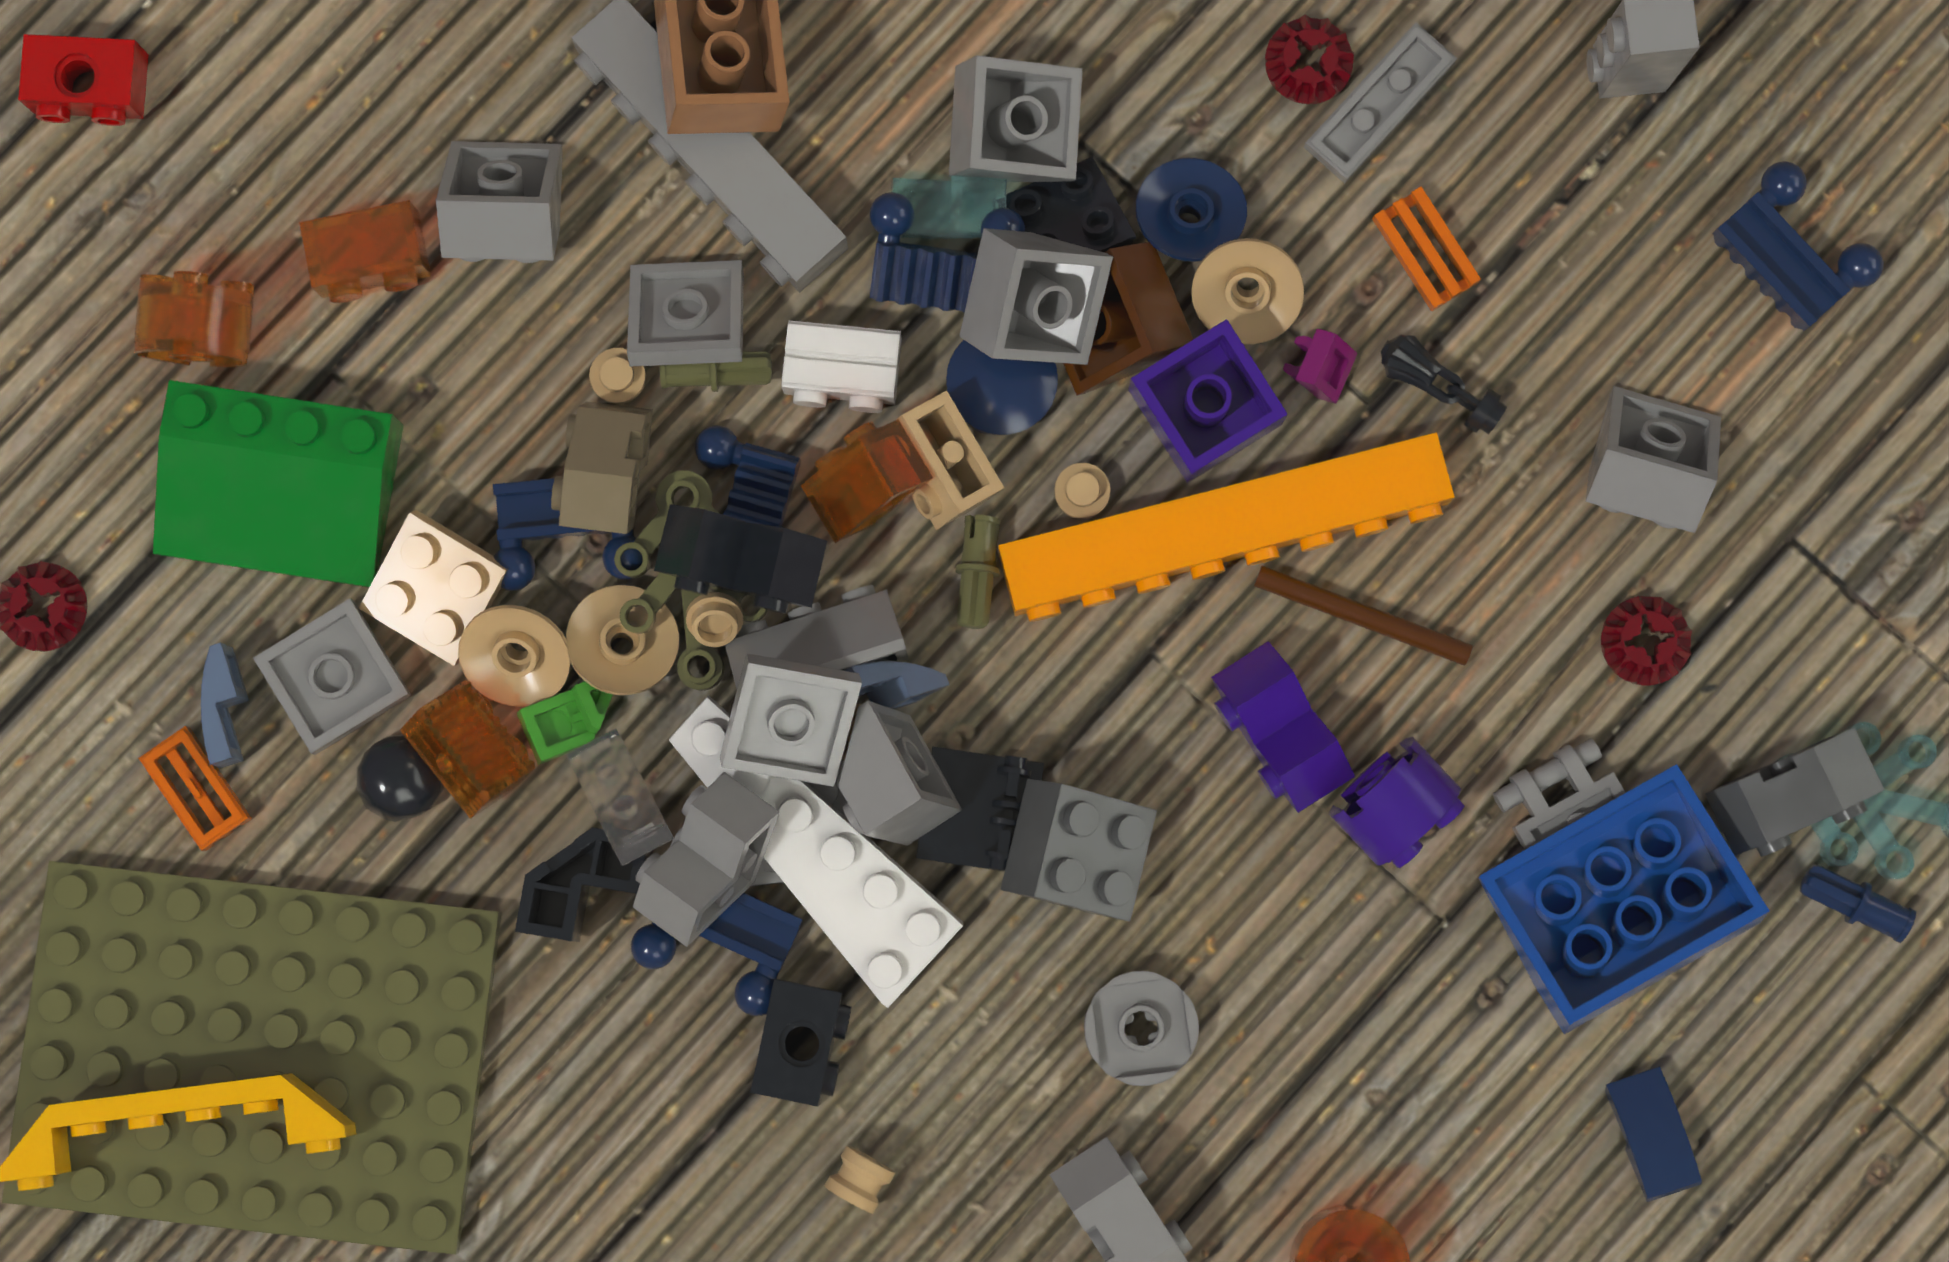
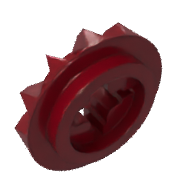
[1265,14,1354,104]
[0,561,88,652]
[1601,596,1692,686]

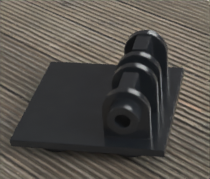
[992,156,1136,252]
[916,746,1044,871]

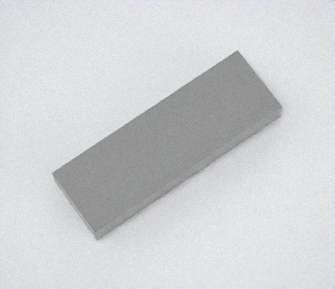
[1304,22,1457,184]

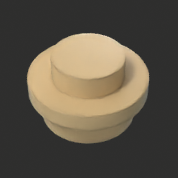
[589,348,646,404]
[1054,463,1111,519]
[686,592,743,647]

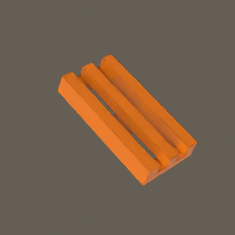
[1372,186,1481,311]
[138,726,252,851]

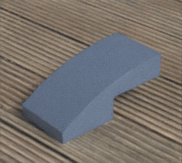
[201,642,249,768]
[844,661,950,709]

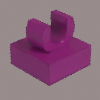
[1283,328,1358,404]

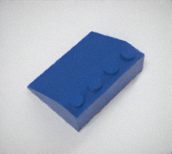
[1478,764,1770,1035]

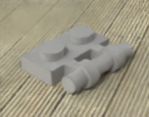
[1493,738,1626,850]

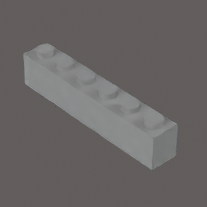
[571,0,849,293]

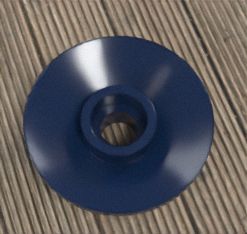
[1135,158,1247,262]

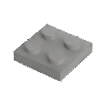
[627,260,744,367]
[253,598,412,755]
[720,653,862,787]

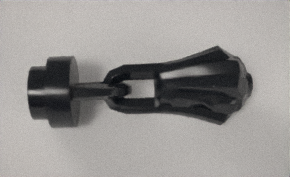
[1380,335,1507,435]

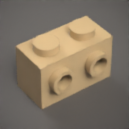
[880,390,1004,530]

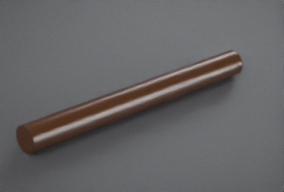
[1254,566,1473,666]

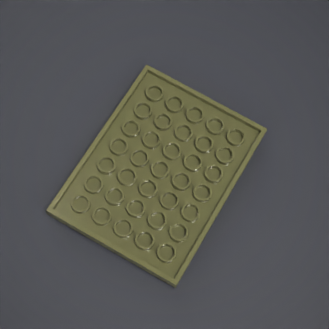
[2,861,502,1255]

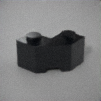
[654,504,827,614]
[515,827,656,942]

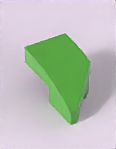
[517,681,613,765]

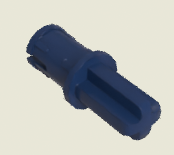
[1800,865,1916,943]

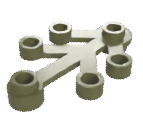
[614,470,768,691]

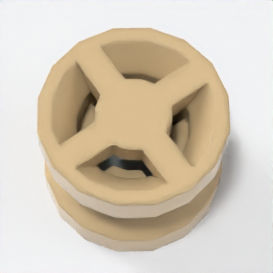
[824,1145,896,1214]

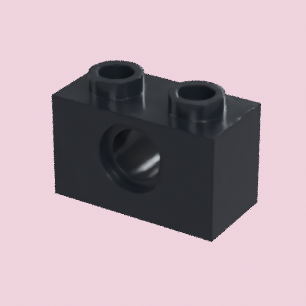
[750,979,852,1107]

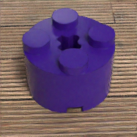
[1329,737,1465,868]

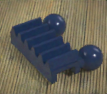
[1712,161,1884,331]
[869,192,1025,313]
[695,425,801,527]
[493,478,643,591]
[631,893,803,1016]

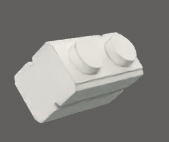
[782,320,902,413]

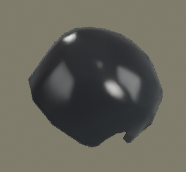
[356,734,445,822]

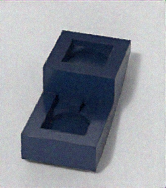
[1605,1066,1702,1202]

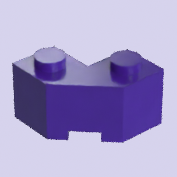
[1211,641,1355,813]

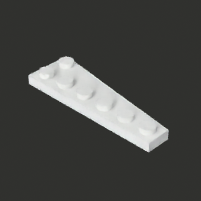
[669,695,963,1008]

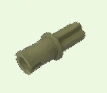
[660,351,772,392]
[955,515,1001,629]

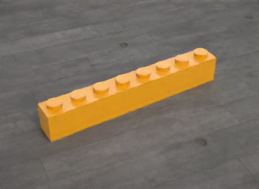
[998,432,1455,622]

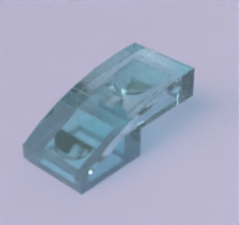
[891,176,1007,239]

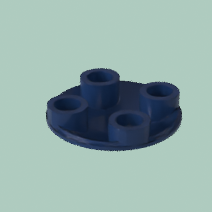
[946,340,1058,435]

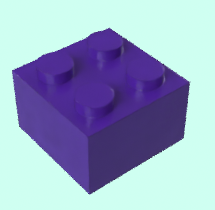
[1128,319,1288,484]

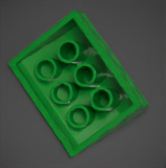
[153,380,404,588]

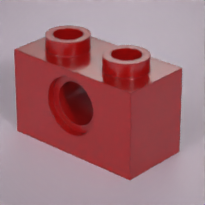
[18,34,149,126]

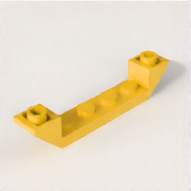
[0,1073,357,1191]

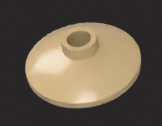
[1191,238,1304,345]
[566,585,679,695]
[458,605,571,707]

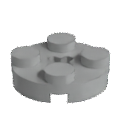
[1084,971,1199,1086]

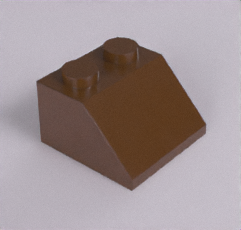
[1063,242,1193,396]

